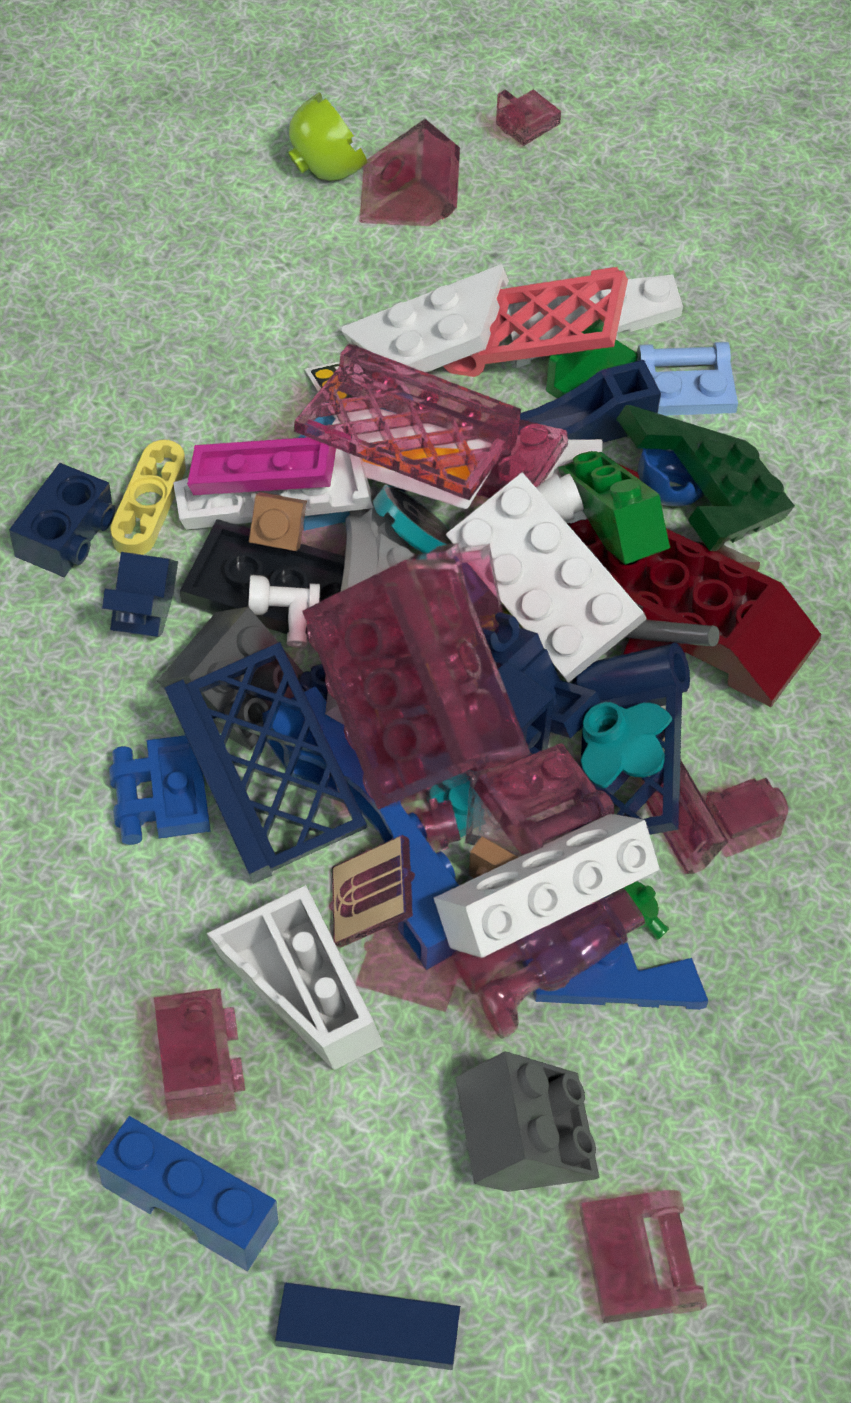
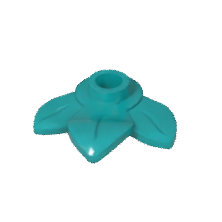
[581,702,672,789]

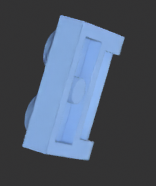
[637,342,738,416]

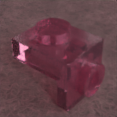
[496,89,561,146]

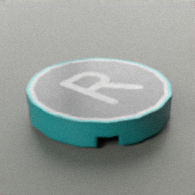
[373,485,457,561]

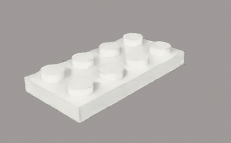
[446,472,647,683]

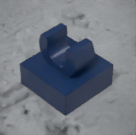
[470,612,544,674]

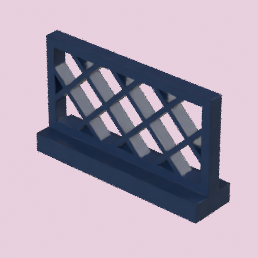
[164,642,367,884]

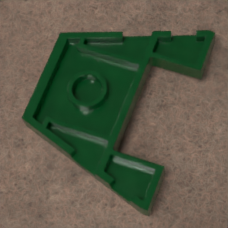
[617,405,795,551]

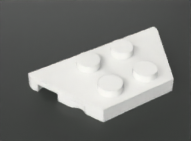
[341,264,509,382]

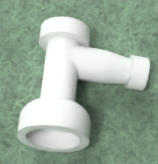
[249,575,320,648]

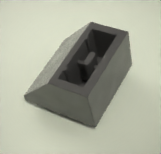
[157,607,303,750]
[455,1051,600,1192]

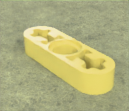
[110,440,186,555]

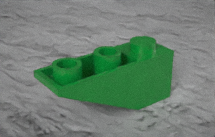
[558,451,670,564]

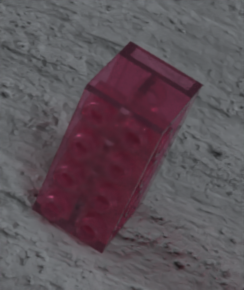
[302,559,531,810]

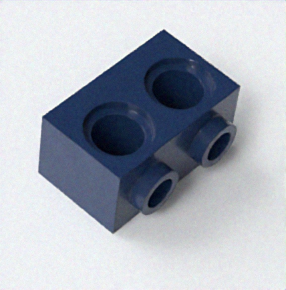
[9,462,115,578]

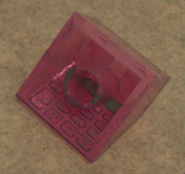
[359,119,460,226]

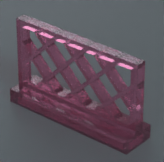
[294,343,521,500]

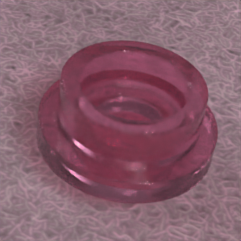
[421,798,461,851]

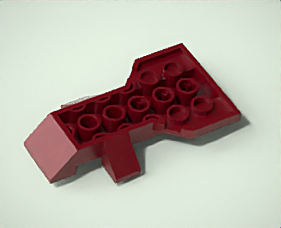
[451,436,822,707]

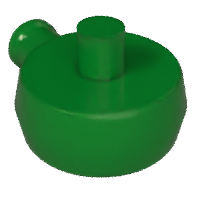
[611,881,669,940]

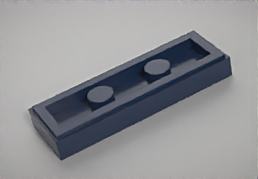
[275,1282,461,1370]

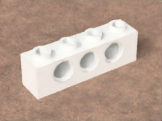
[434,814,660,958]

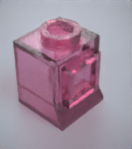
[702,777,788,858]

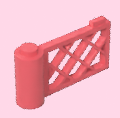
[443,267,628,377]

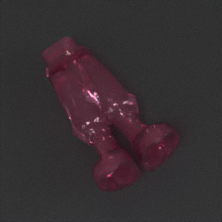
[452,888,645,1039]

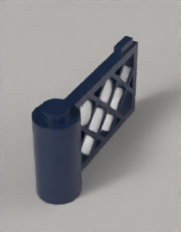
[569,643,690,835]

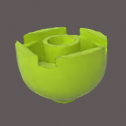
[288,92,368,181]

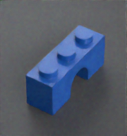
[96,1116,279,1272]

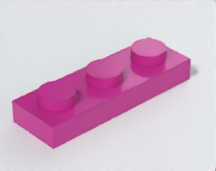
[187,436,336,495]

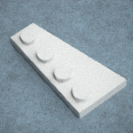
[507,274,683,368]
[173,424,374,530]

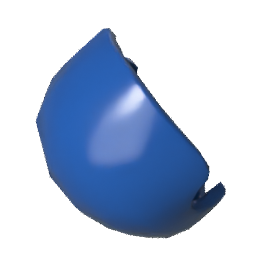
[637,449,704,506]

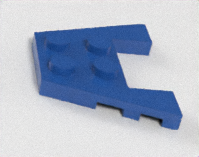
[515,894,708,1010]

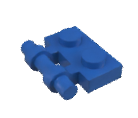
[109,735,211,845]

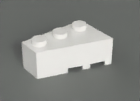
[207,885,384,1070]

